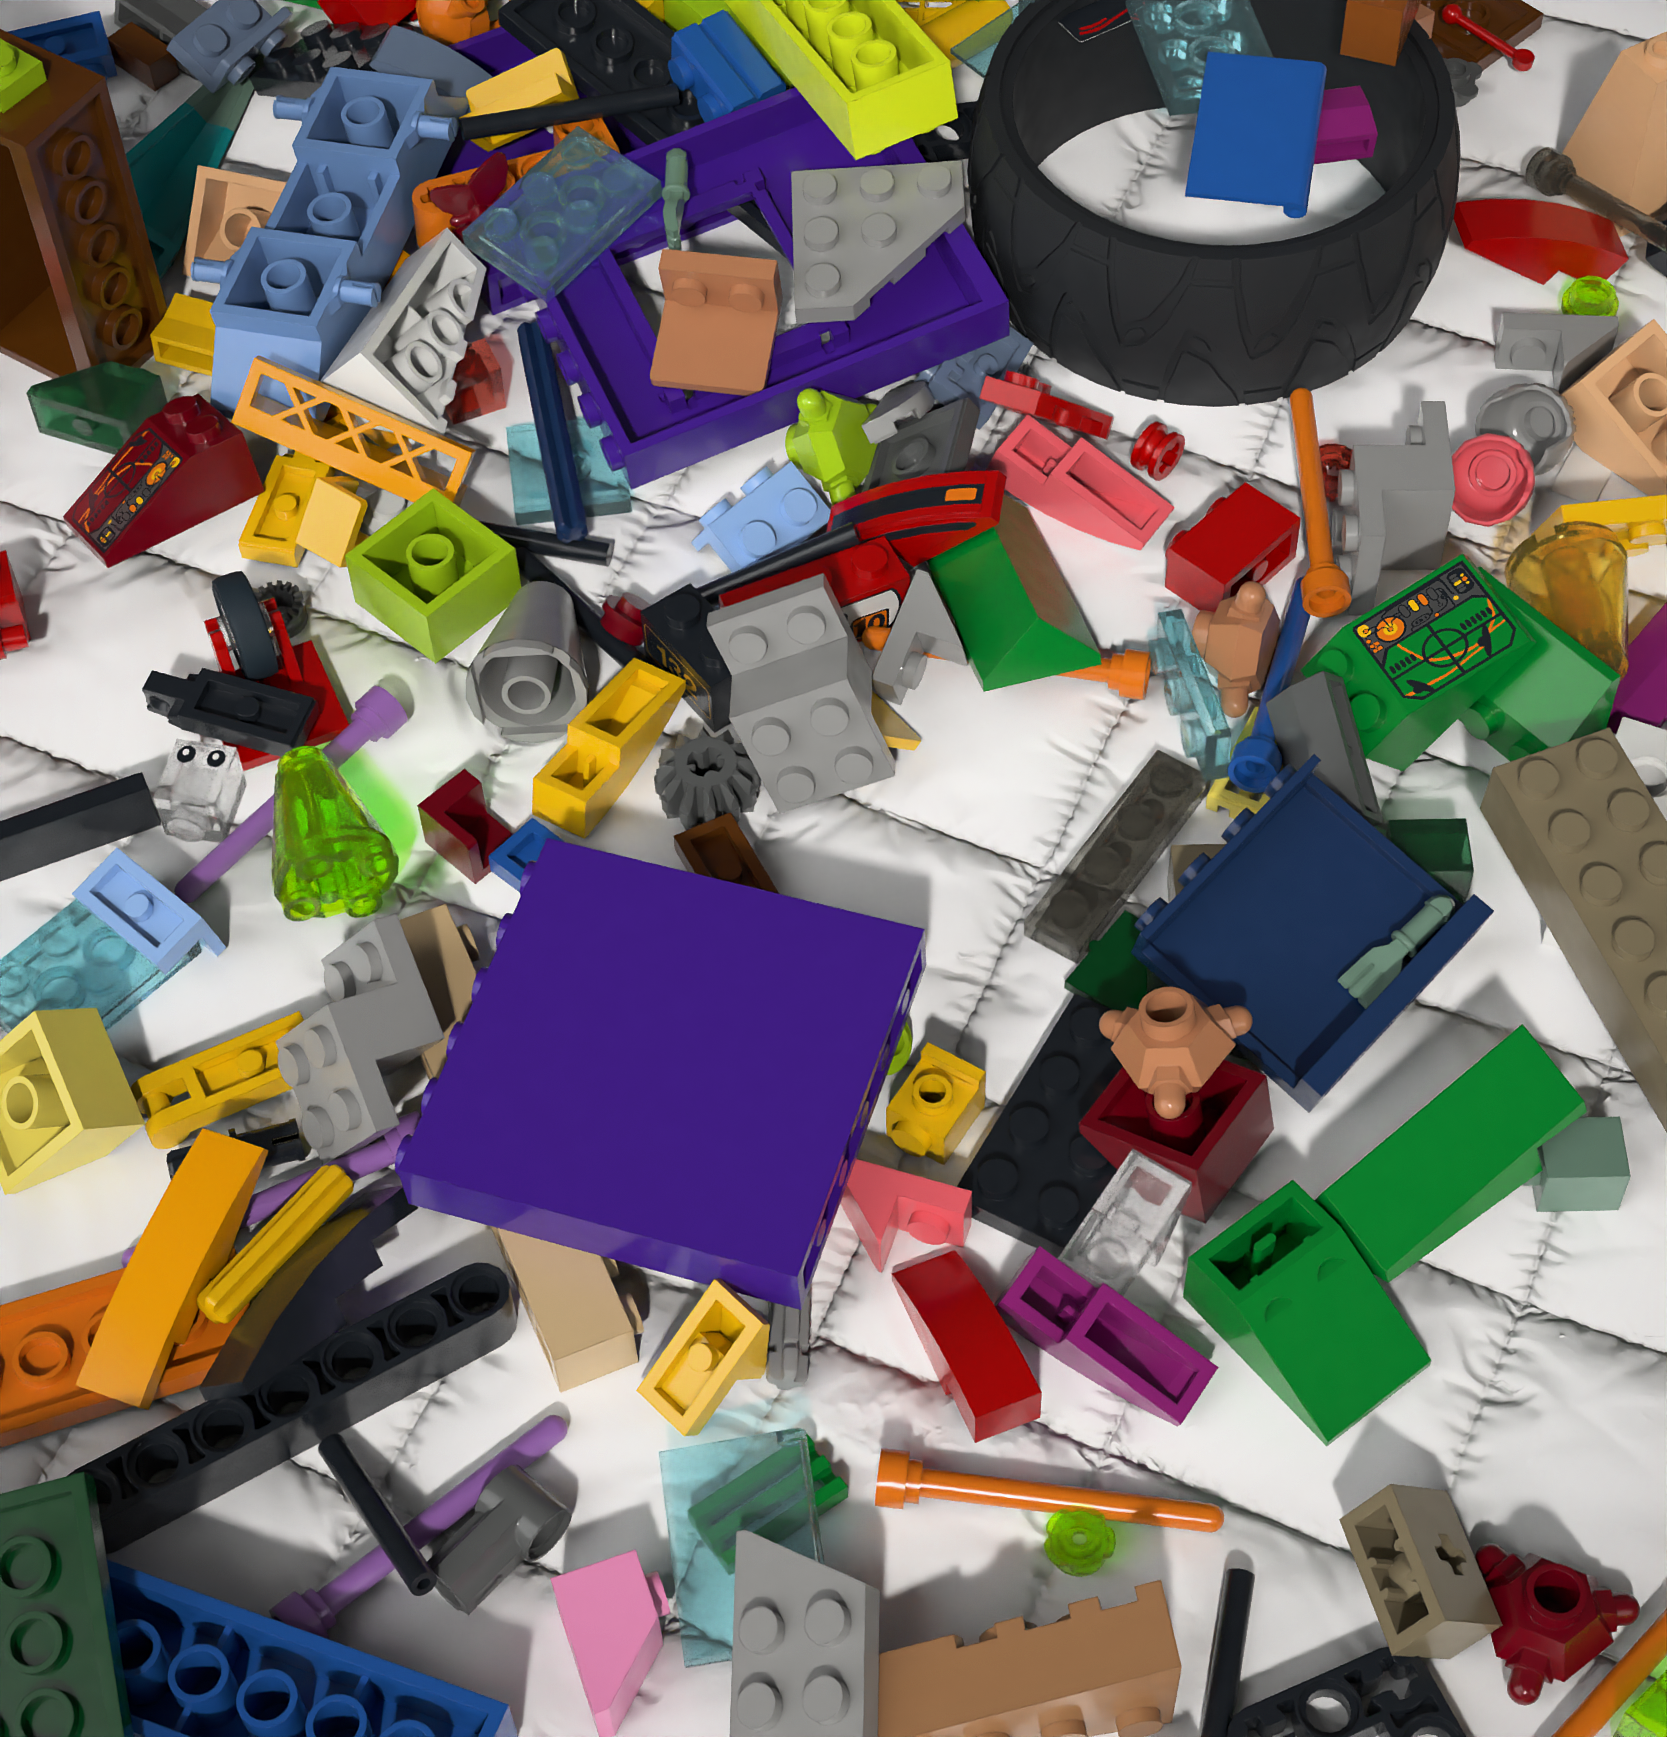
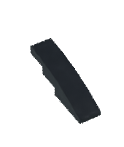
[199,1185,418,1401]

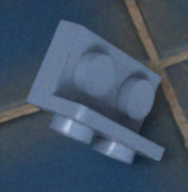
[166,0,293,94]
[914,326,1034,430]

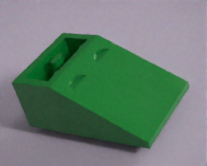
[1183,1180,1432,1447]

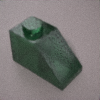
[26,361,168,455]

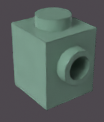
[1523,1116,1631,1212]

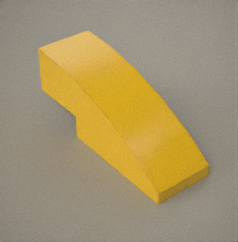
[532,658,686,839]

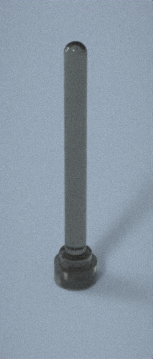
[1525,147,1667,253]

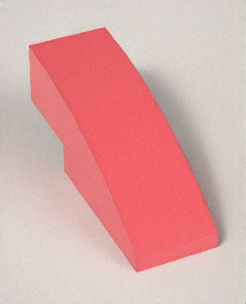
[985,414,1175,551]

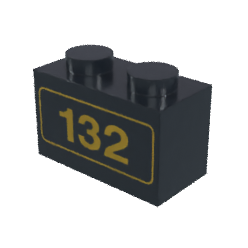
[640,583,732,733]

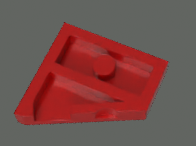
[979,370,1114,440]

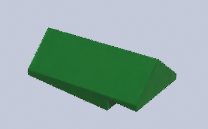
[925,494,1101,692]
[1314,1024,1587,1283]

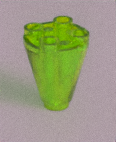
[271,746,399,922]

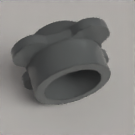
[1443,58,1482,107]

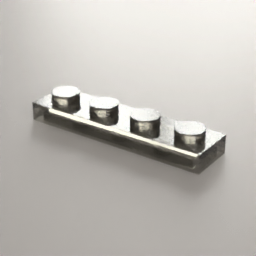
[1024,750,1211,964]

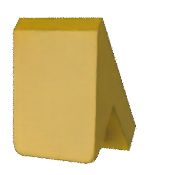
[636,1279,770,1436]

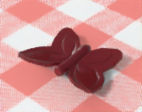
[430,152,510,253]

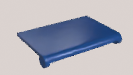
[1185,52,1327,219]

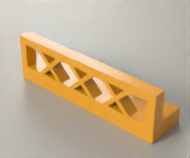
[231,355,476,507]

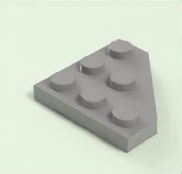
[791,161,965,324]

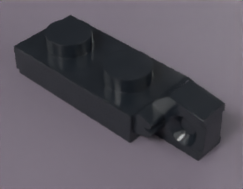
[142,668,319,761]

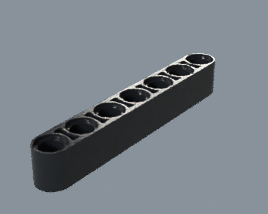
[67,1263,517,1555]

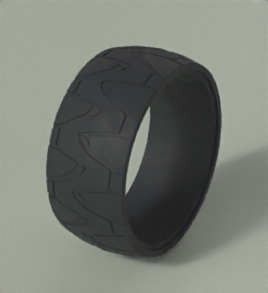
[967,0,1461,407]

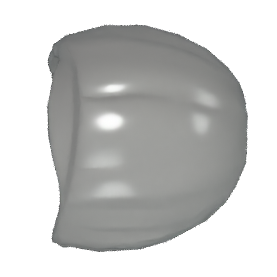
[1475,383,1576,476]

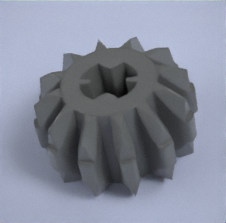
[654,726,761,830]

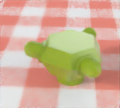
[785,388,878,505]

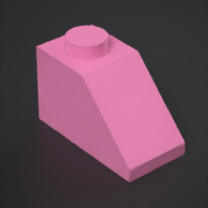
[550,1549,670,1737]

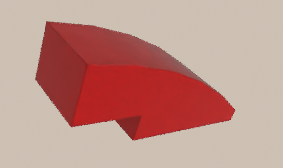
[1453,199,1629,288]
[891,1250,1042,1443]

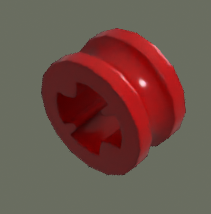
[1130,421,1185,481]

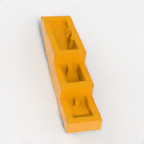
[75,1128,269,1410]

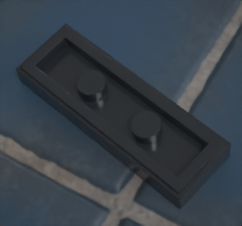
[0,772,161,882]

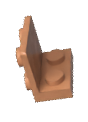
[650,249,783,396]

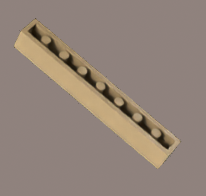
[399,904,644,1393]

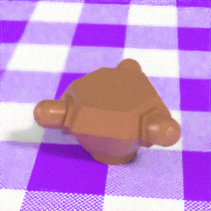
[1190,581,1280,718]
[1099,987,1253,1119]

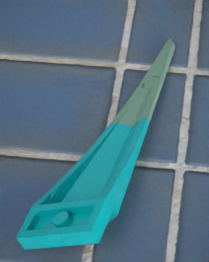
[126,6,289,281]

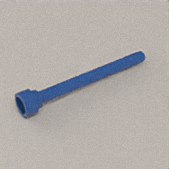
[1228,576,1310,793]

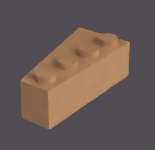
[878,1579,1182,1737]

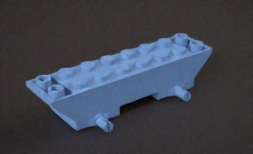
[190,67,469,422]

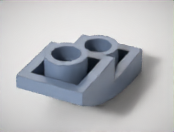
[369,25,493,115]

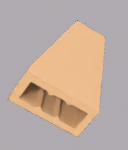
[1553,31,1667,237]

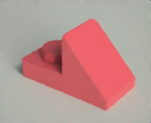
[840,1159,972,1273]

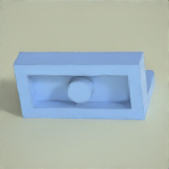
[72,848,226,975]

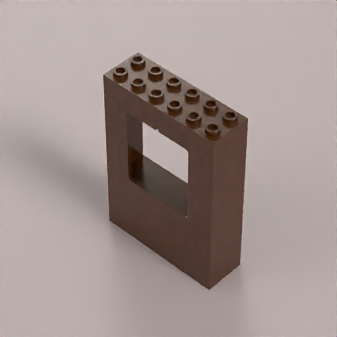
[0,29,167,404]

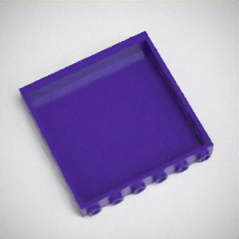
[395,838,926,1310]

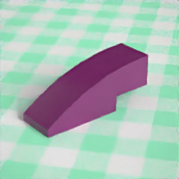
[994,1246,1219,1427]

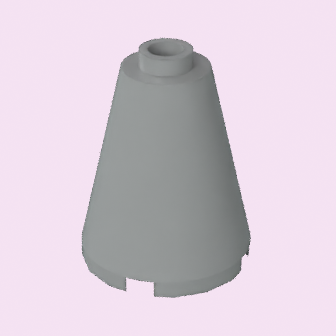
[466,581,589,743]

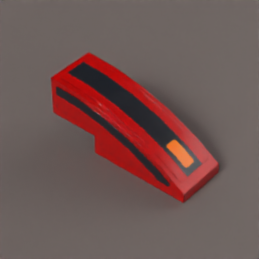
[826,470,1007,567]

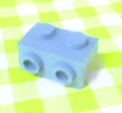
[691,461,831,573]

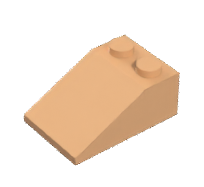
[1560,319,1667,496]

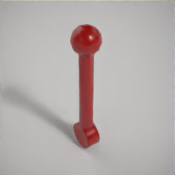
[1442,3,1535,72]

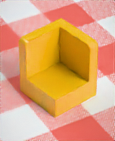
[295,476,369,568]

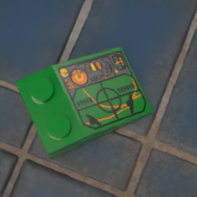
[1300,554,1537,772]

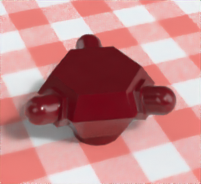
[1475,1543,1640,1706]

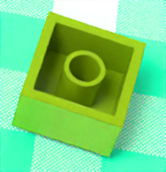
[345,488,521,664]

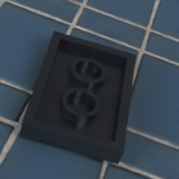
[249,20,415,99]

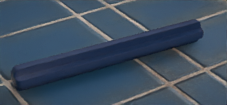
[517,320,588,544]

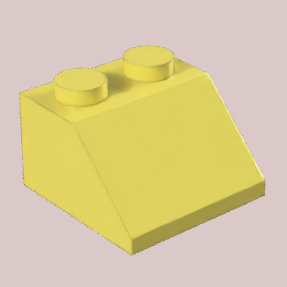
[0,1008,145,1195]

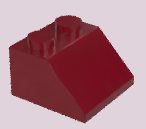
[1079,1060,1274,1224]

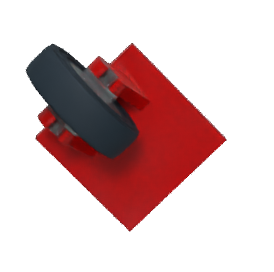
[204,571,349,774]

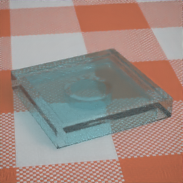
[506,418,632,526]

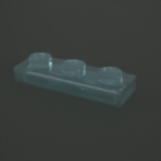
[1148,609,1231,781]

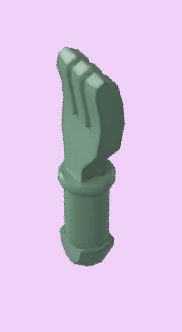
[662,148,690,251]
[1338,894,1455,1009]

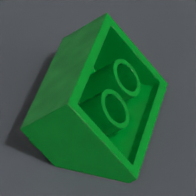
[1458,566,1621,762]

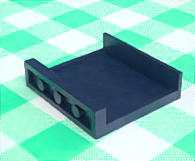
[1131,754,1494,1113]

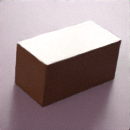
[107,22,180,91]

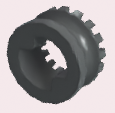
[254,580,308,640]

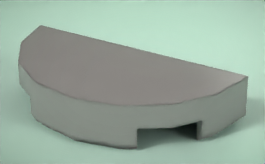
[862,381,935,444]

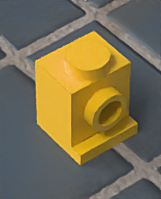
[886,1042,986,1166]

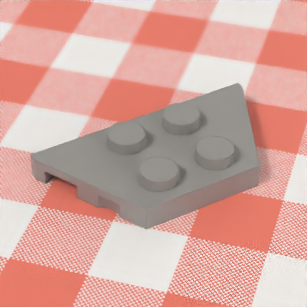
[729,1530,880,1737]

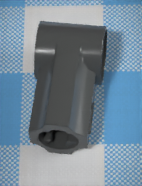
[427,1465,572,1616]

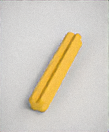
[197,1164,354,1324]

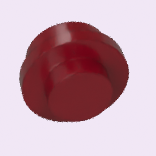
[600,592,651,646]

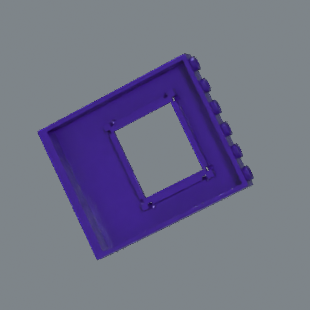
[493,87,1010,490]

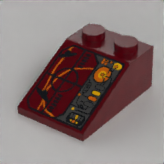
[63,393,265,568]

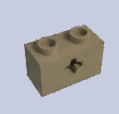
[1339,1484,1503,1660]

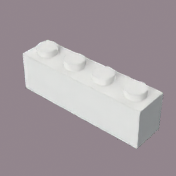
[320,228,487,436]

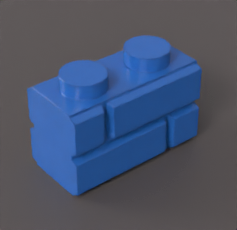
[668,9,786,122]

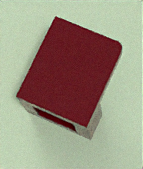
[417,768,513,884]

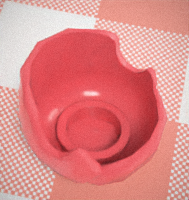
[1452,433,1535,527]

